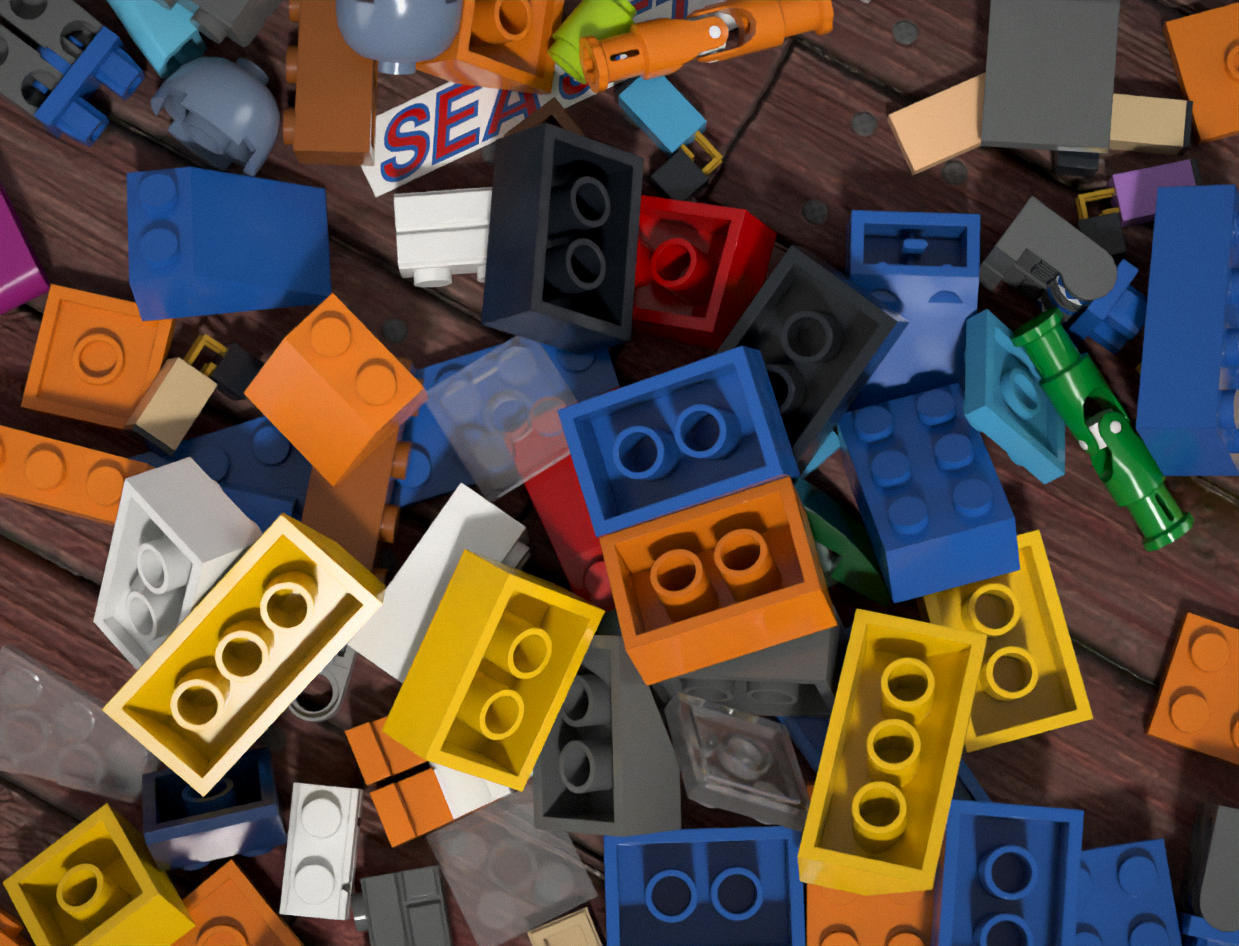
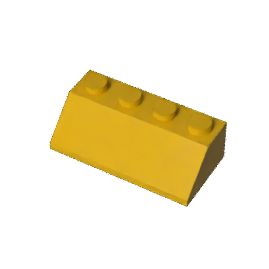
[102,512,386,797]
[797,608,987,896]

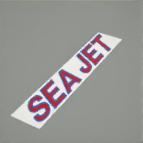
[361,0,738,197]

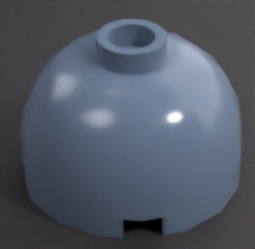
[335,0,463,75]
[150,56,280,177]

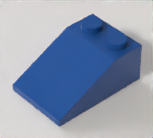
[126,167,332,321]

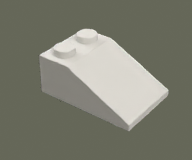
[93,457,263,670]

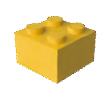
[3,803,196,946]

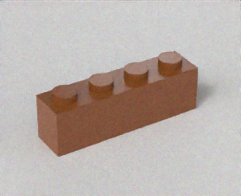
[283,0,379,166]
[301,357,425,590]

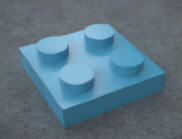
[963,309,1065,484]

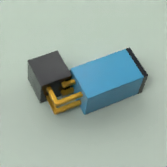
[614,76,723,202]

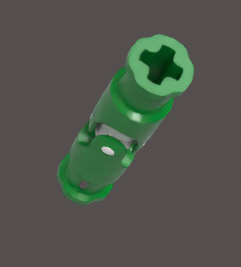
[1009,307,1195,552]

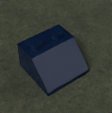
[142,746,288,872]

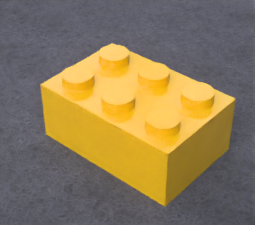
[915,530,1093,754]
[382,549,605,792]

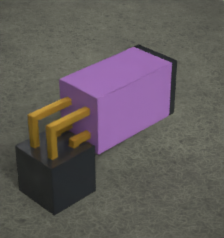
[1074,158,1202,261]

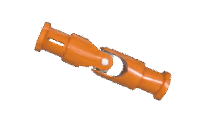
[579,0,834,93]

